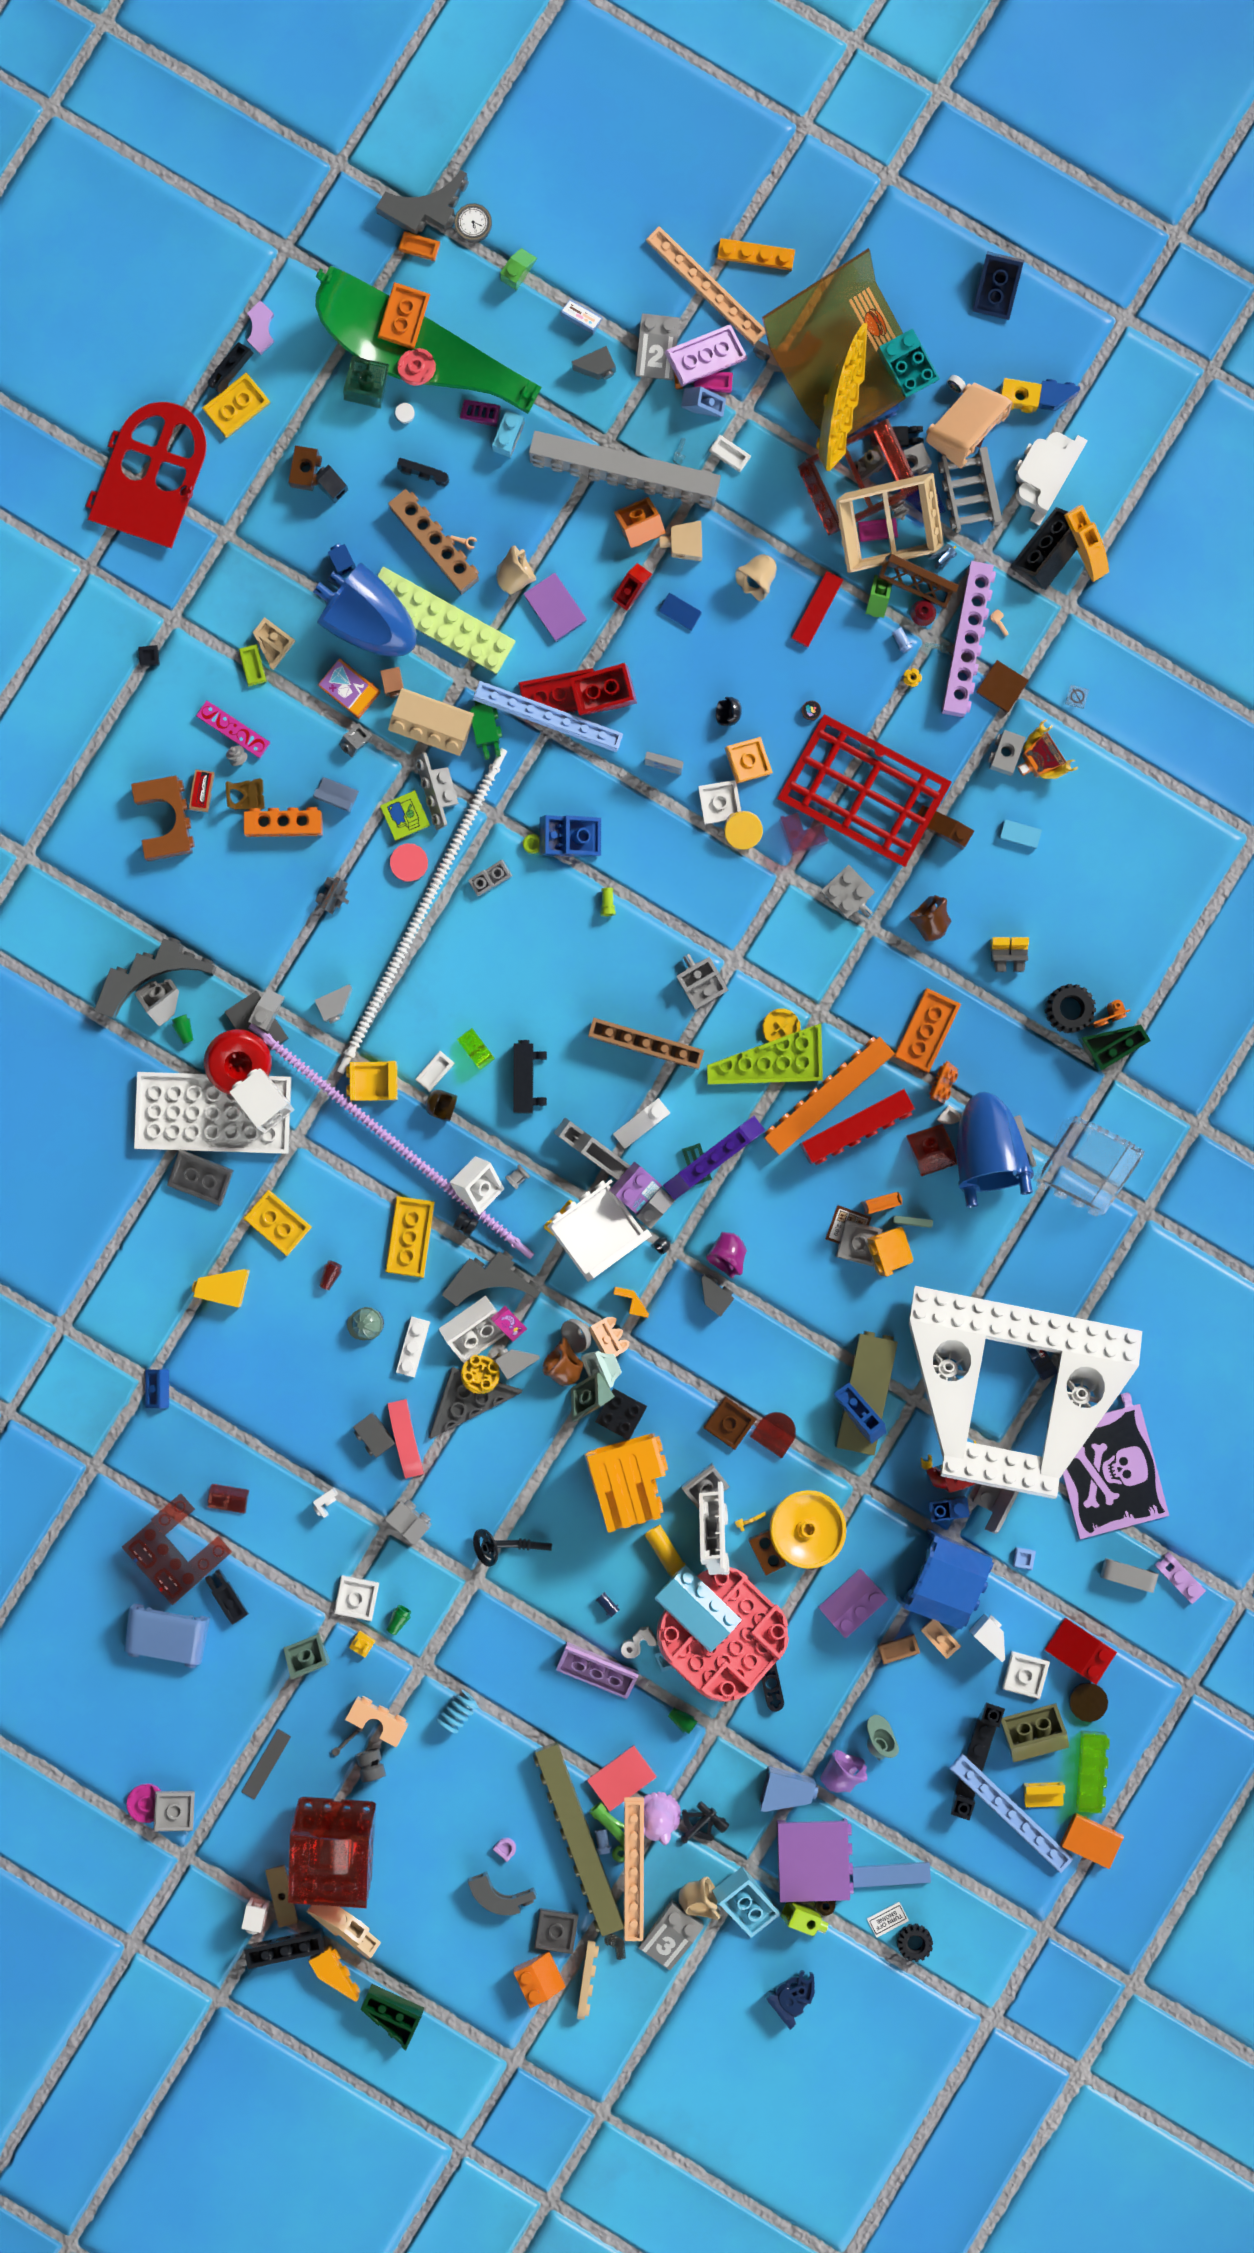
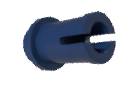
[596,1592,620,1617]

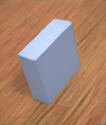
[1013,1547,1036,1570]

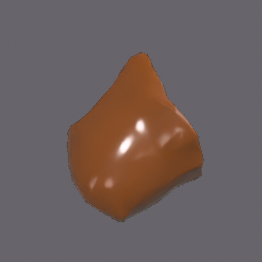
[542,1338,583,1386]

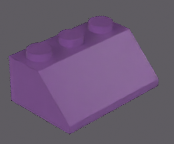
[818,1568,888,1639]

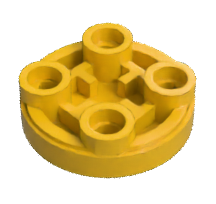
[724,811,763,850]
[461,1355,500,1394]

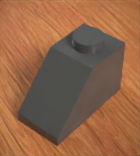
[572,346,616,380]

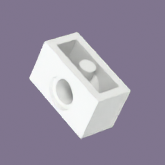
[241,1897,270,1934]

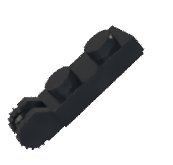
[208,342,254,393]
[869,426,924,448]
[397,458,449,486]
[205,1569,249,1625]

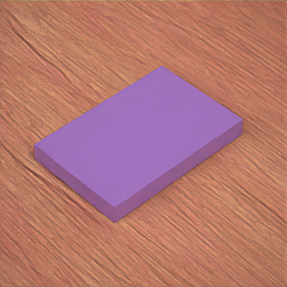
[524,573,587,642]

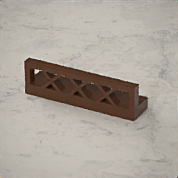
[878,554,959,609]

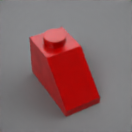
[612,563,653,611]

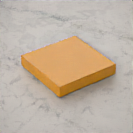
[725,737,773,784]

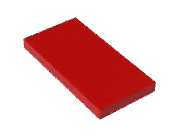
[518,668,594,721]

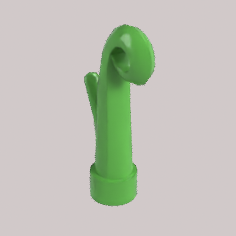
[589,1802,624,1863]

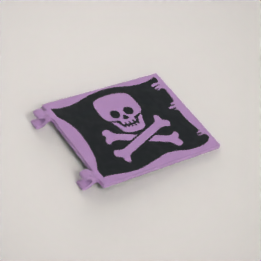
[1063,1392,1169,1539]

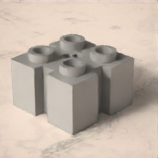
[385,1499,432,1545]

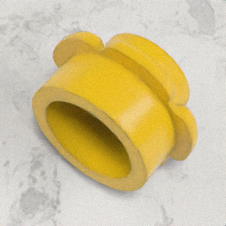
[903,668,922,687]

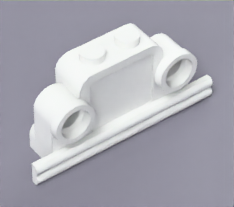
[1015,432,1088,526]
[699,1481,730,1575]

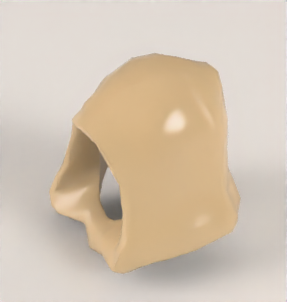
[496,546,536,595]
[735,554,777,601]
[679,1876,720,1920]

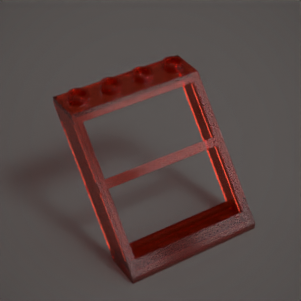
[798,419,919,535]

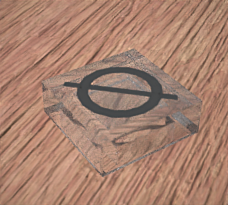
[1065,685,1089,709]

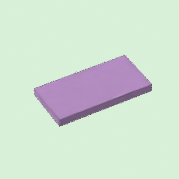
[665,324,748,386]

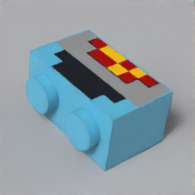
[492,410,525,458]

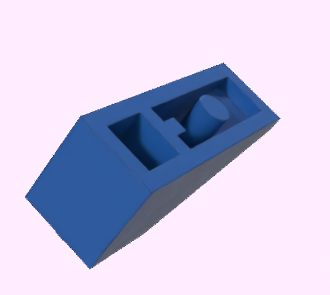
[834,1383,886,1444]

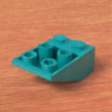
[877,328,940,398]

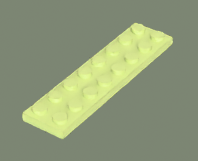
[378,567,516,675]

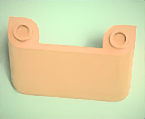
[926,383,1013,469]

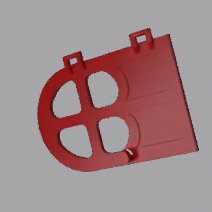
[86,402,207,549]

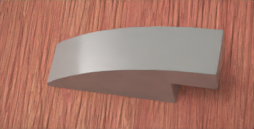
[554,1118,630,1180]

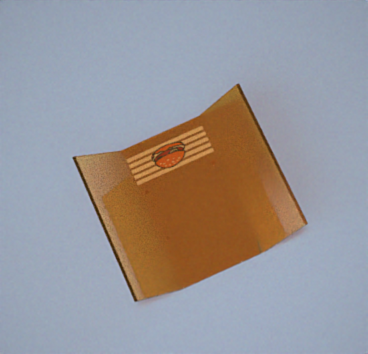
[762,248,906,436]

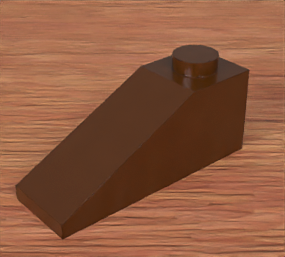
[913,805,974,850]

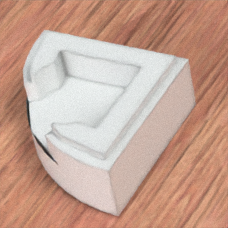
[937,1105,961,1124]

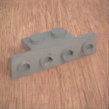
[415,752,459,830]

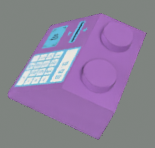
[609,1162,662,1215]

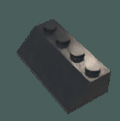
[1010,507,1079,590]

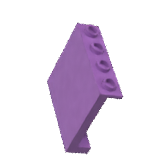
[777,1818,854,1902]

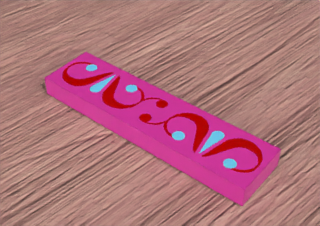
[196,700,270,758]

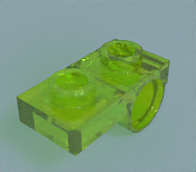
[457,1028,495,1070]

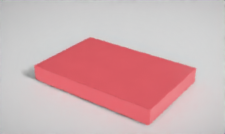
[587,1745,657,1811]

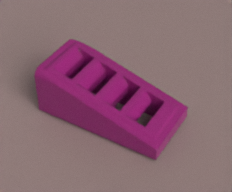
[460,399,501,427]

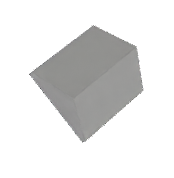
[681,1463,730,1509]

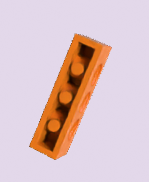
[244,807,323,837]

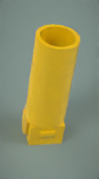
[644,1524,686,1578]

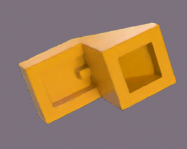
[614,1287,649,1318]

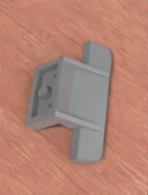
[973,1484,1019,1534]

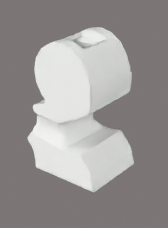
[621,1626,658,1658]

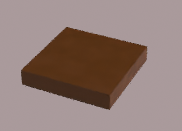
[976,660,1029,713]
[703,1396,757,1450]

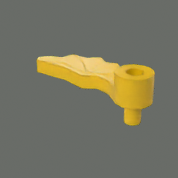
[735,1512,766,1532]

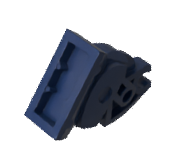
[764,1970,815,2030]

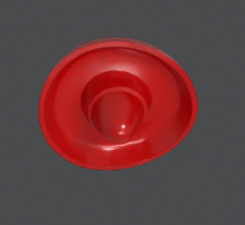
[204,1029,272,1095]

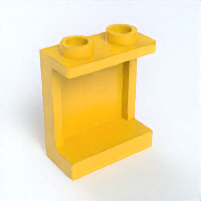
[346,1061,398,1101]

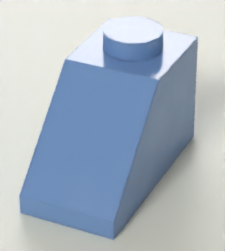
[681,386,726,417]

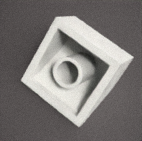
[450,1156,504,1215]
[969,1614,1005,1662]

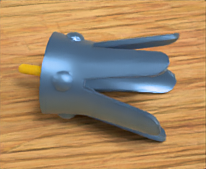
[929,544,957,571]

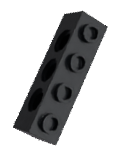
[244,1928,326,1969]

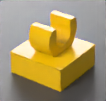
[349,1631,376,1658]

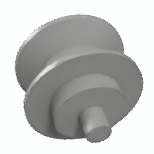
[890,498,909,520]
[226,746,248,766]

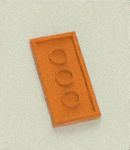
[894,988,961,1073]

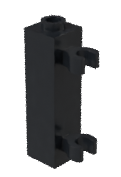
[513,1040,547,1113]

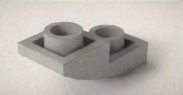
[468,860,513,896]

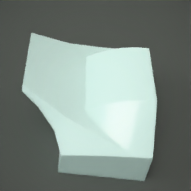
[581,1351,622,1388]

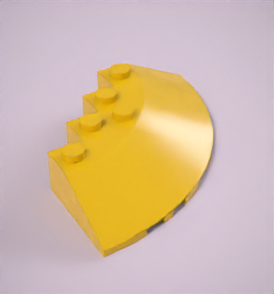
[816,323,867,471]

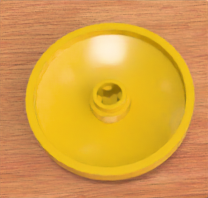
[770,1490,846,1568]

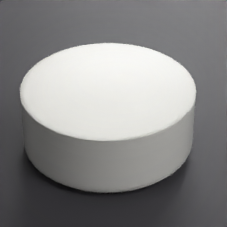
[395,403,415,423]

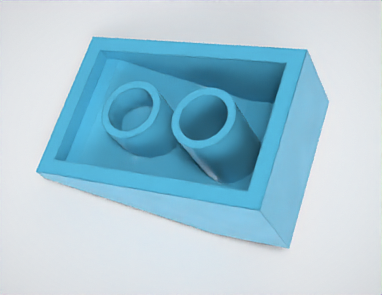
[712,1866,781,1938]

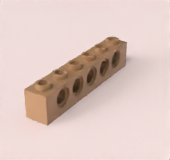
[388,489,479,595]
[588,1018,704,1070]

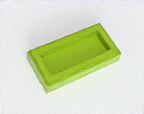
[239,644,267,687]

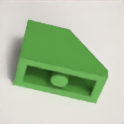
[500,248,537,291]
[865,575,892,618]

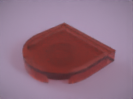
[750,1412,796,1458]

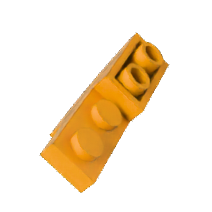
[1064,505,1109,582]

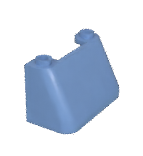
[124,1603,210,1668]

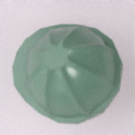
[347,1307,384,1340]

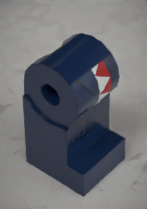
[1026,1347,1058,1381]

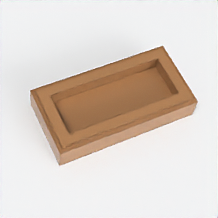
[877,1634,920,1665]

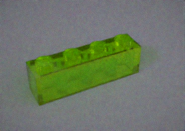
[1076,1730,1110,1813]

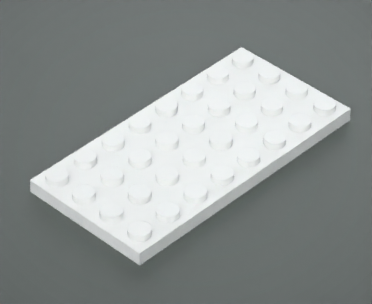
[134,1072,291,1154]

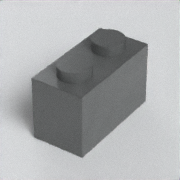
[353,1412,396,1458]

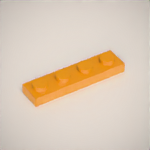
[717,238,795,271]

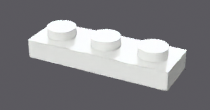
[396,1317,430,1378]

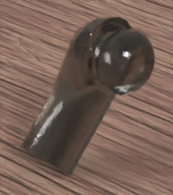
[604,1933,626,1960]

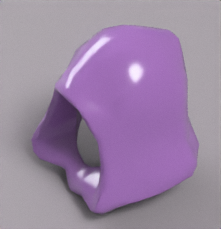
[820,1750,867,1793]

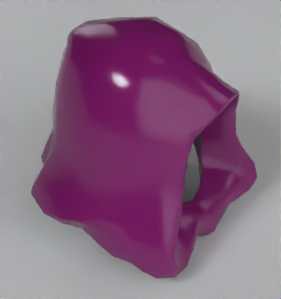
[706,1232,747,1278]

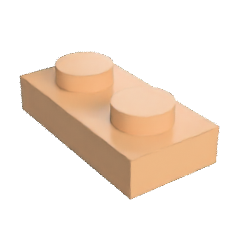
[920,1619,961,1659]

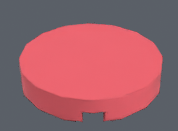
[398,348,436,386]
[390,843,428,882]

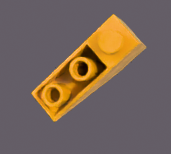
[308,1945,360,2002]

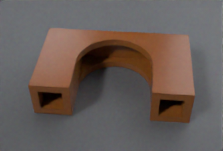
[131,776,195,861]

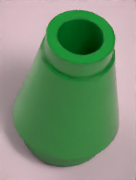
[172,1014,194,1044]
[386,1605,411,1635]
[668,1707,698,1734]

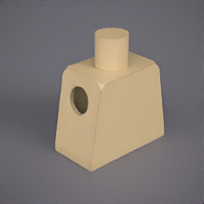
[660,521,702,561]

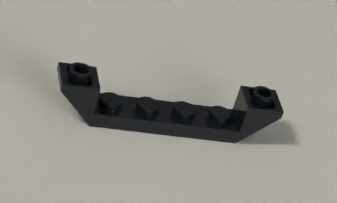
[951,1702,1005,1821]

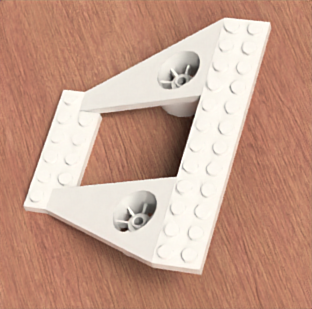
[909,1286,1142,1499]

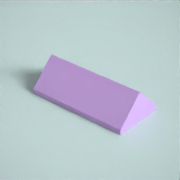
[556,1642,639,1699]

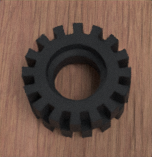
[897,1923,933,1962]

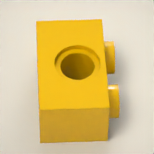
[1000,378,1042,413]

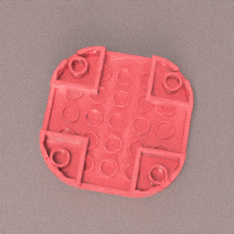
[657,1567,789,1702]

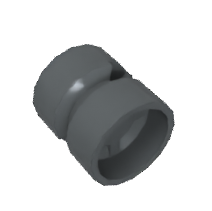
[355,1748,386,1782]

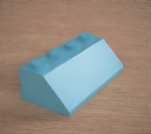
[654,1565,742,1653]

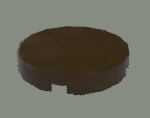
[1069,1683,1108,1722]

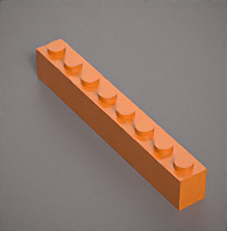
[764,1037,895,1155]

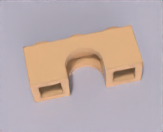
[345,1696,409,1747]

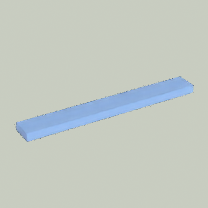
[473,681,623,753]
[949,1753,1073,1873]

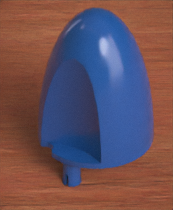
[313,563,417,657]
[957,1092,1034,1208]

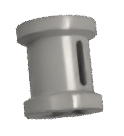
[505,1164,531,1190]

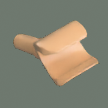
[451,535,477,550]
[990,609,1009,636]

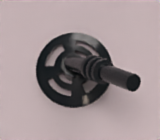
[473,1529,552,1567]

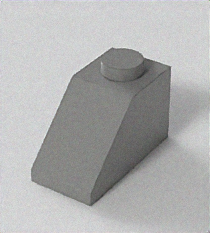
[315,984,353,1024]
[248,989,285,1031]
[495,1348,540,1380]

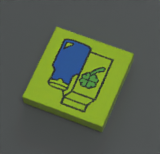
[380,790,430,841]

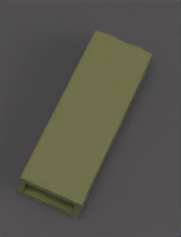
[836,1331,898,1456]

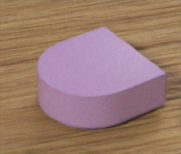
[493,1838,516,1862]

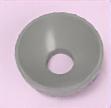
[561,1319,591,1353]

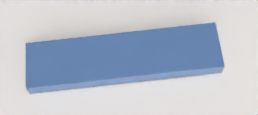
[852,1862,931,1888]

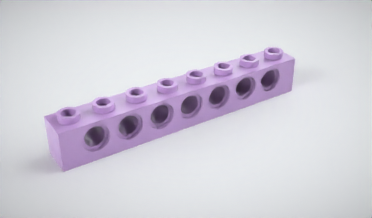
[941,561,996,717]

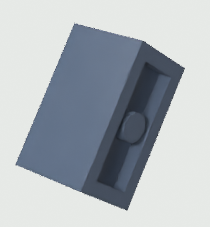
[313,777,359,812]

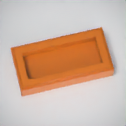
[399,231,440,262]

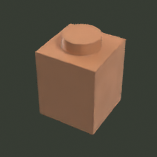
[380,667,404,698]

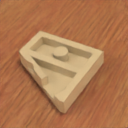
[253,617,296,670]

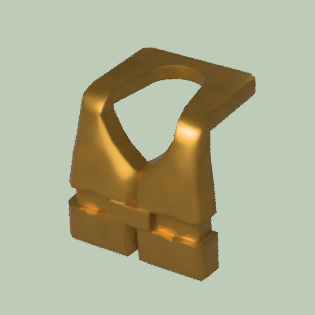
[225,778,265,810]

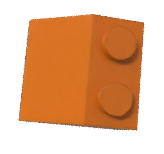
[614,497,666,548]
[514,1951,566,2008]

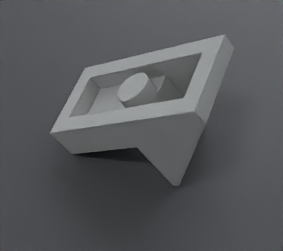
[636,1188,675,1229]

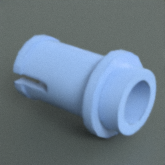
[892,627,913,653]
[595,1829,611,1855]

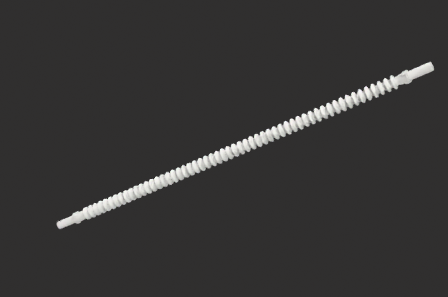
[337,748,507,1075]

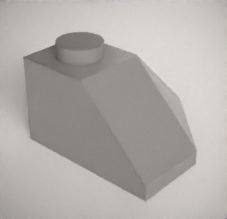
[134,979,179,1026]

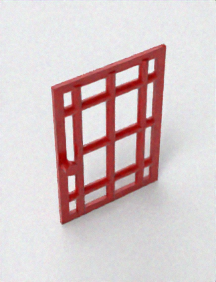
[777,714,952,867]

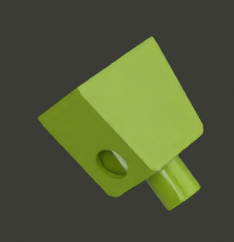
[780,1902,829,1936]

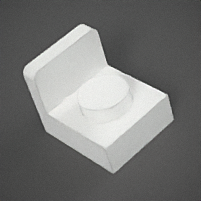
[313,1487,338,1518]

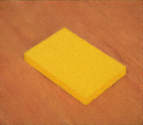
[202,373,271,438]
[243,1190,312,1256]

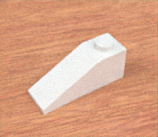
[613,1098,670,1149]

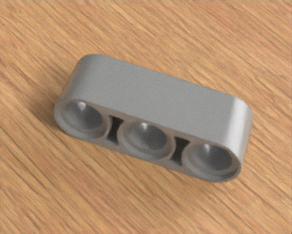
[1100,1558,1159,1593]

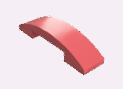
[388,1399,424,1479]

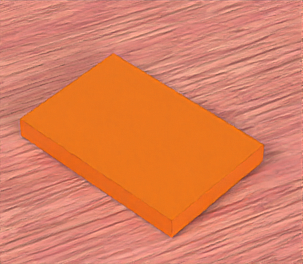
[378,282,430,350]

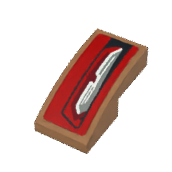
[189,769,215,813]

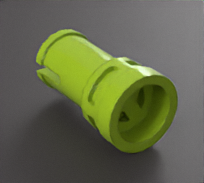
[600,888,616,916]

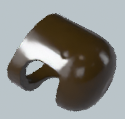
[426,1090,458,1122]

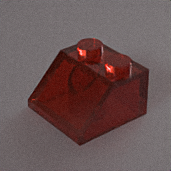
[906,1124,957,1176]

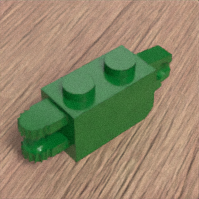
[470,693,502,760]

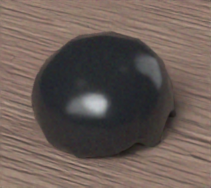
[716,697,742,726]

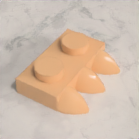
[589,1317,629,1357]

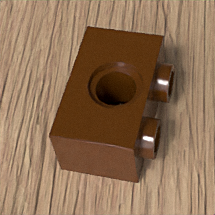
[289,445,322,491]

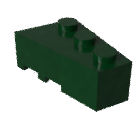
[1078,1024,1151,1072]
[360,1984,424,2051]

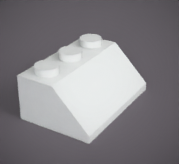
[439,1295,506,1363]

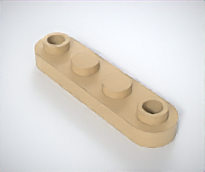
[577,1941,599,2020]

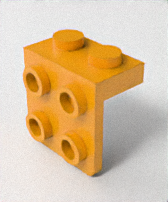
[867,1227,913,1277]

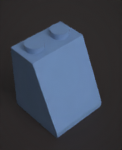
[759,1766,818,1812]

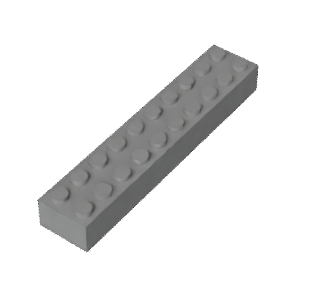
[529,431,721,508]

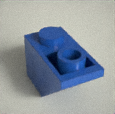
[1038,379,1080,411]
[929,1496,970,1522]

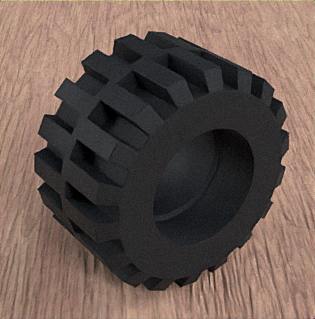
[1045,984,1096,1033]

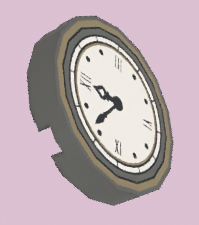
[454,203,492,243]

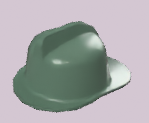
[867,1715,899,1760]

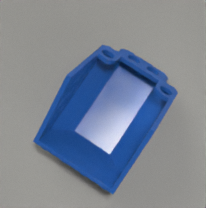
[896,1528,994,1630]

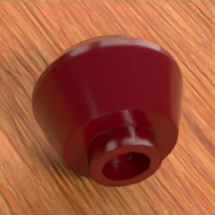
[910,600,936,626]

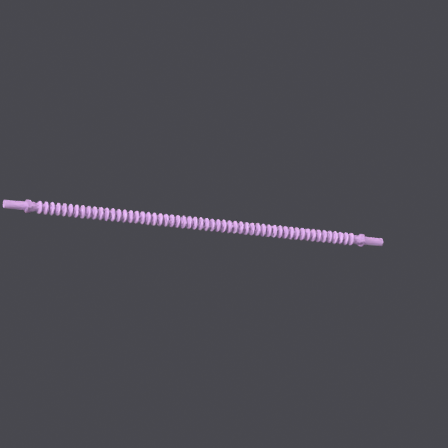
[248,1023,535,1259]

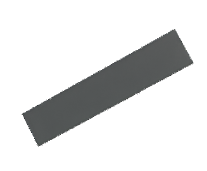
[242,1729,291,1800]

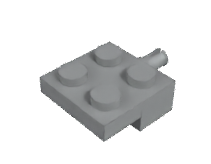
[821,865,875,920]
[676,954,729,1010]

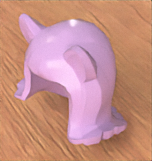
[644,1792,681,1846]

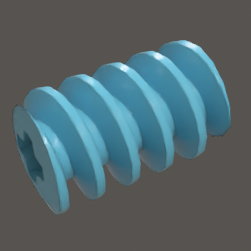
[437,1690,479,1733]

